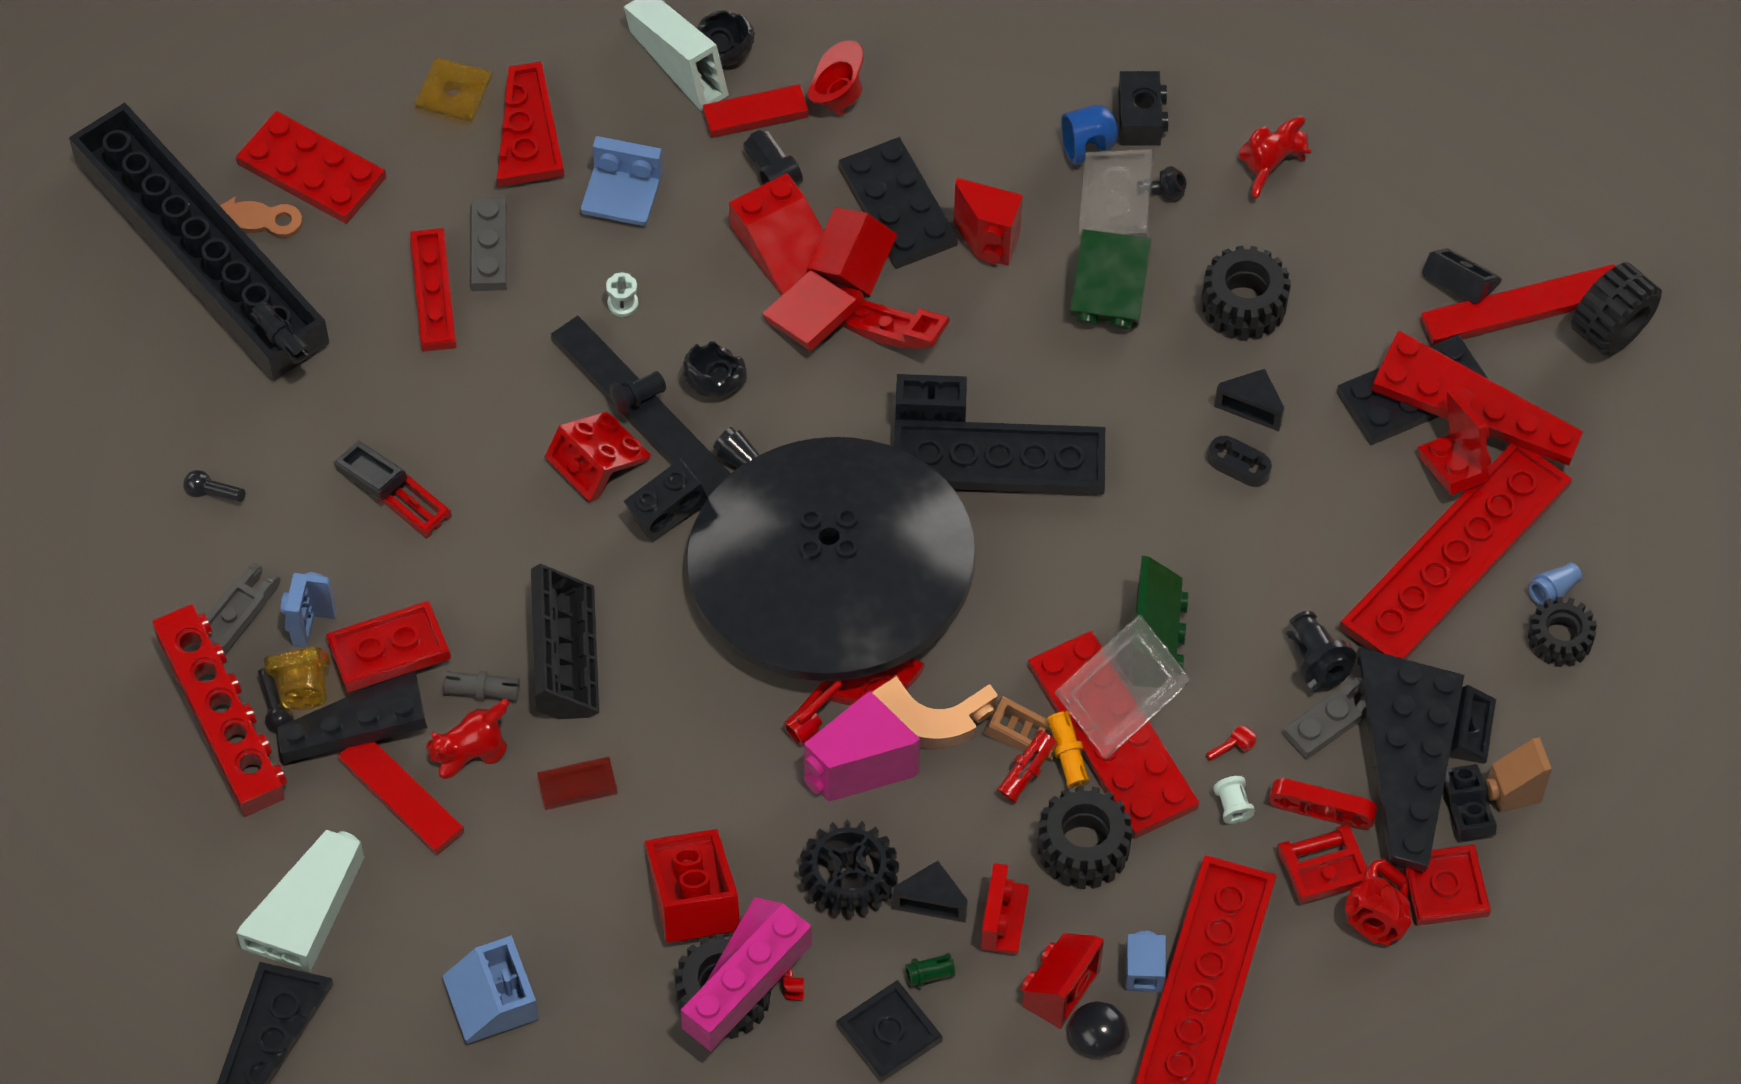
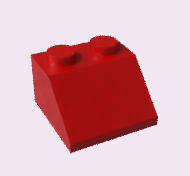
[953,177,1023,266]
[1020,933,1104,1029]

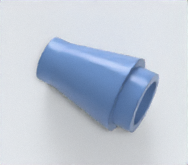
[1529,562,1582,606]

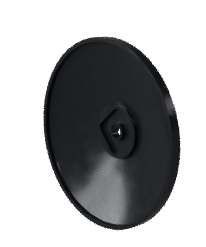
[687,437,975,681]

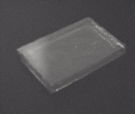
[1079,149,1154,242]

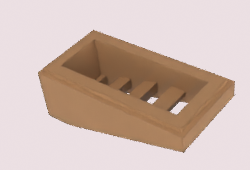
[982,696,1056,762]

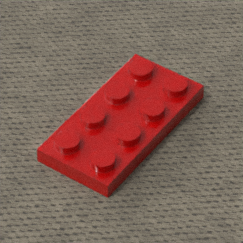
[236,111,386,225]

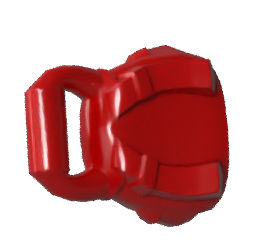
[1345,859,1412,946]

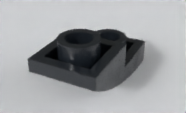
[1444,764,1497,841]

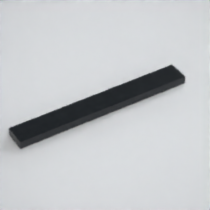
[551,315,731,497]

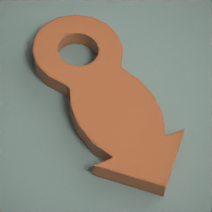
[220,196,302,238]

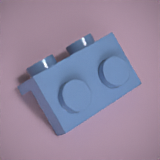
[280,572,337,648]

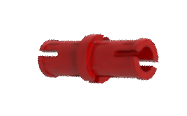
[997,730,1058,803]

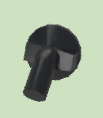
[1137,166,1187,200]

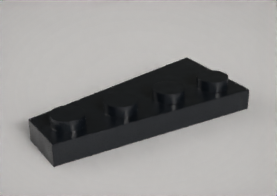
[277,671,427,763]
[217,962,334,1084]

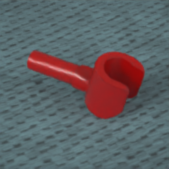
[1206,725,1257,761]
[783,967,804,1000]

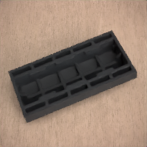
[531,563,599,720]

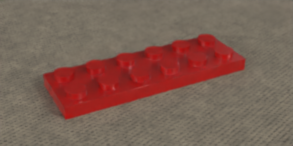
[1028,630,1199,839]

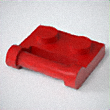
[1277,824,1368,904]

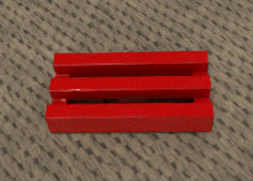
[377,474,452,539]

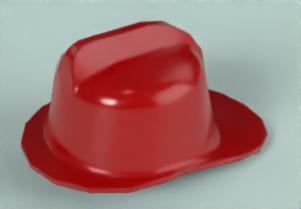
[808,40,864,116]

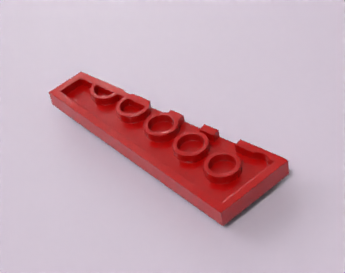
[1372,331,1583,466]

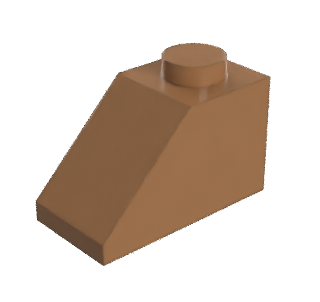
[1485,737,1552,813]

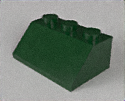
[1130,556,1188,689]

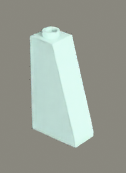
[623,0,729,111]
[237,830,364,972]

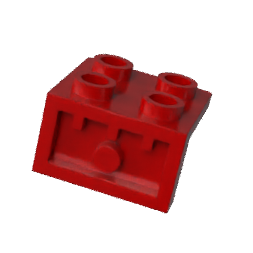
[1418,390,1491,495]
[544,412,651,502]

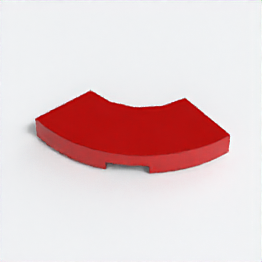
[828,658,924,705]

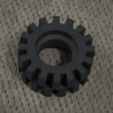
[1528,597,1597,667]

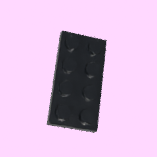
[839,137,958,269]
[1337,335,1488,446]

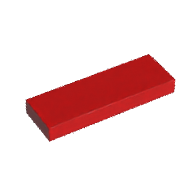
[703,84,808,138]

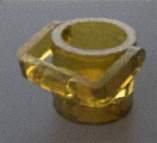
[264,647,331,710]

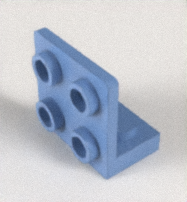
[581,136,663,226]

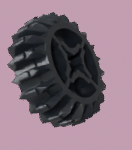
[798,819,899,919]

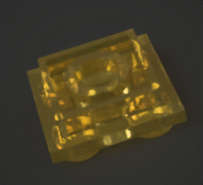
[415,57,492,122]

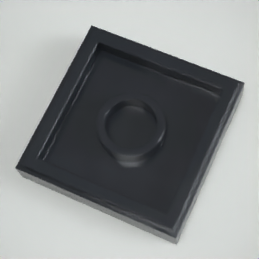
[836,980,943,1083]

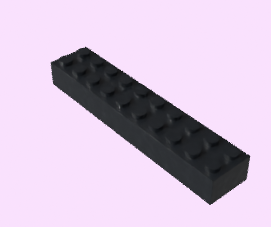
[69,102,330,381]

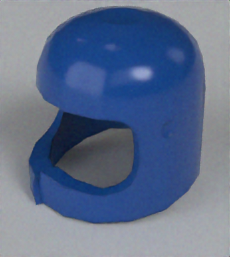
[1061,105,1118,166]

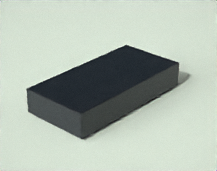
[333,440,408,501]

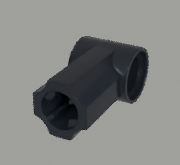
[743,129,803,185]

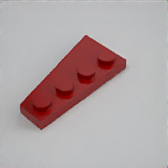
[497,61,564,187]

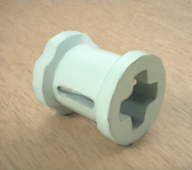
[606,272,638,317]
[1213,776,1255,824]

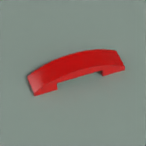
[833,283,950,349]

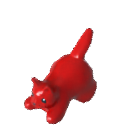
[1239,116,1311,199]
[426,699,510,779]

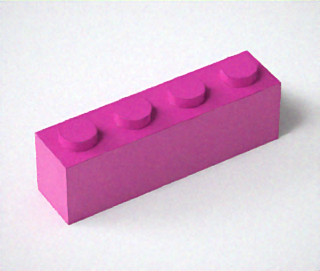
[681,897,812,1052]

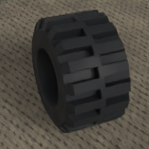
[1201,245,1291,340]
[1571,262,1662,356]
[1037,786,1132,889]
[675,934,771,1040]

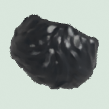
[697,10,755,66]
[683,341,747,398]

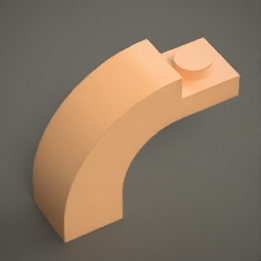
[872,676,998,749]

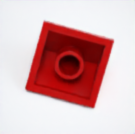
[807,207,898,297]

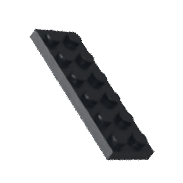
[894,420,1106,494]

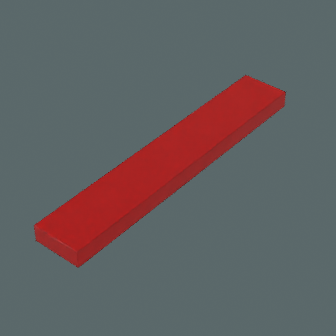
[1420,264,1615,345]

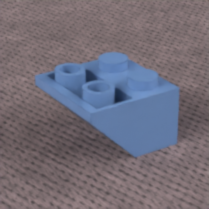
[442,935,539,1044]

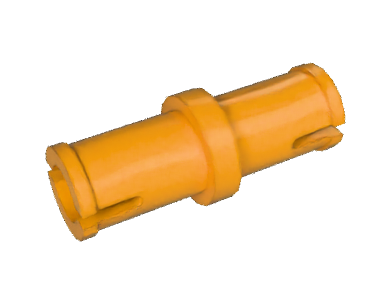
[1047,711,1090,788]

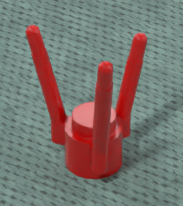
[784,681,842,745]

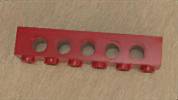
[152,604,288,818]

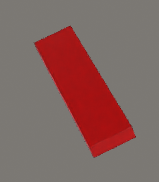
[410,228,457,352]
[338,741,464,856]

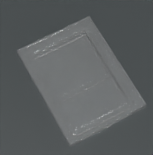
[1055,615,1192,759]

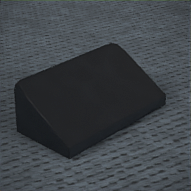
[1422,248,1502,304]
[1449,685,1496,764]

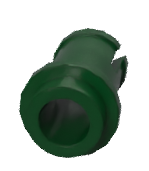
[905,953,955,988]

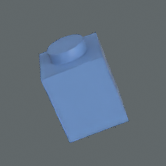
[1125,931,1166,992]

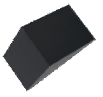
[1214,369,1285,432]
[892,860,968,923]

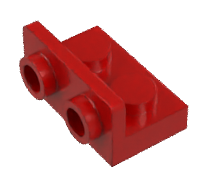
[981,863,1029,955]

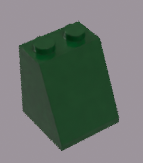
[1070,229,1151,329]

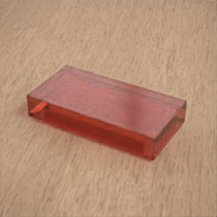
[537,757,618,810]

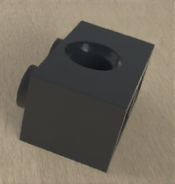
[1118,71,1168,146]

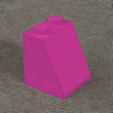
[804,691,920,802]

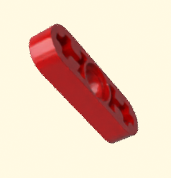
[1268,778,1377,829]

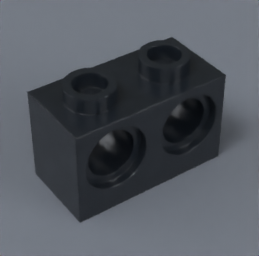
[895,374,967,422]
[624,459,708,543]

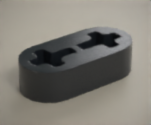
[1208,436,1272,487]

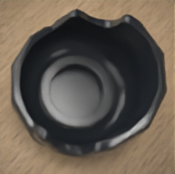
[1068,1001,1130,1060]

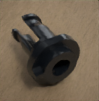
[1286,611,1356,693]

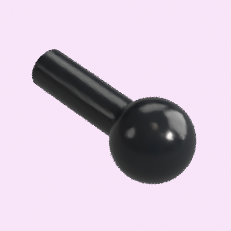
[183,470,246,502]
[257,667,294,734]

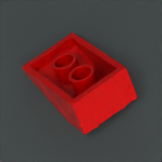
[729,173,824,296]
[645,829,740,943]

